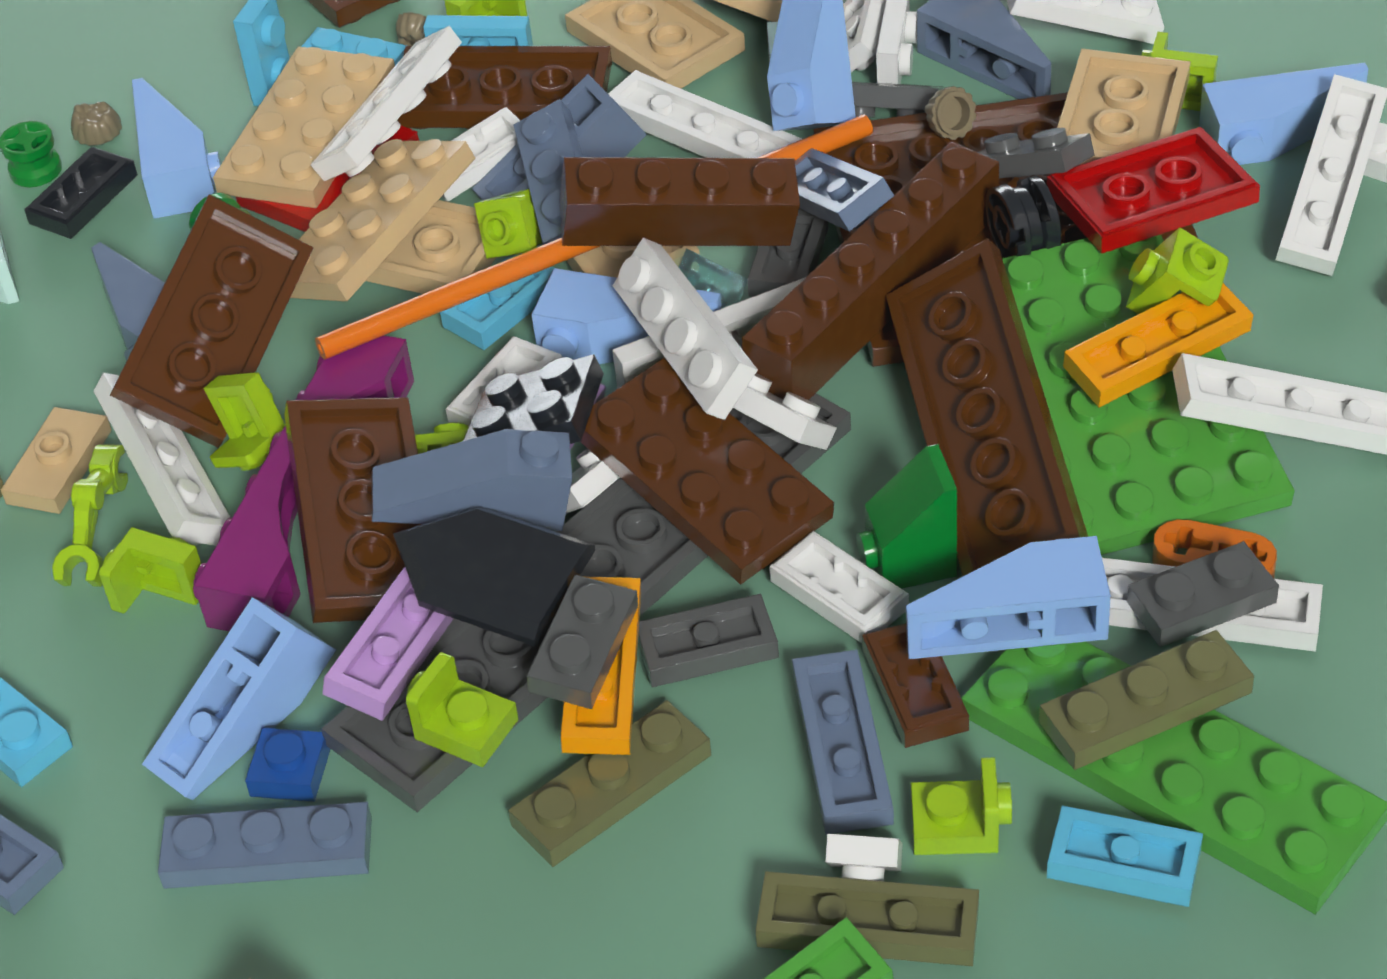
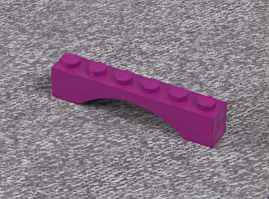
[193,336,415,632]

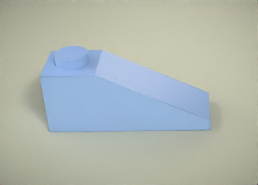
[767,0,856,131]
[1199,62,1368,165]
[132,78,221,219]
[531,268,722,364]
[906,536,1111,659]
[142,597,336,800]

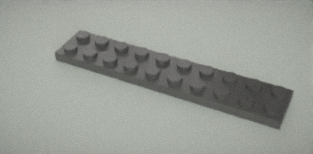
[321,394,851,813]

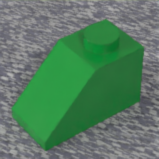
[856,444,957,589]

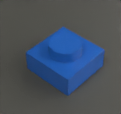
[245,728,331,802]

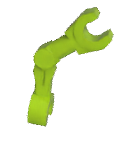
[52,444,128,587]

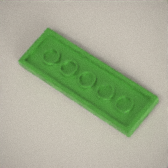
[961,642,1387,915]

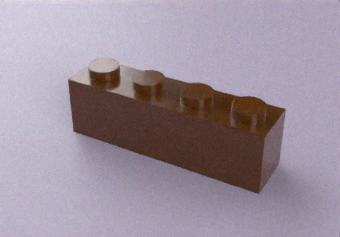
[559,157,800,246]

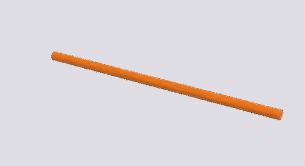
[315,114,873,360]

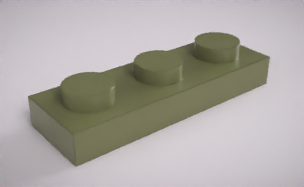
[1039,630,1254,770]
[508,700,711,867]
[756,871,979,967]

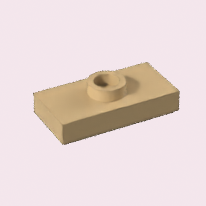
[1,407,112,514]

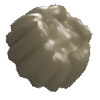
[396,12,426,46]
[924,86,976,140]
[71,101,122,146]

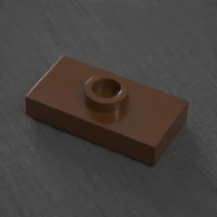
[862,623,969,748]

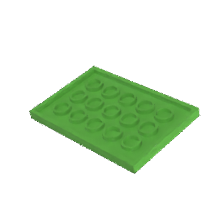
[1003,235,1295,555]

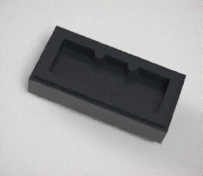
[24,146,138,239]

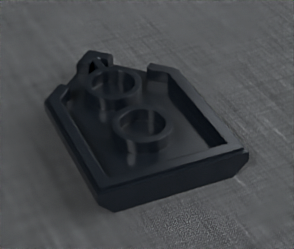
[393,507,595,647]

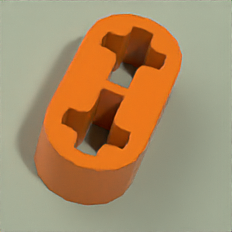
[1152,519,1277,578]

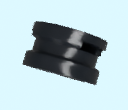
[985,175,1061,259]

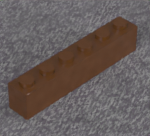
[742,142,999,400]

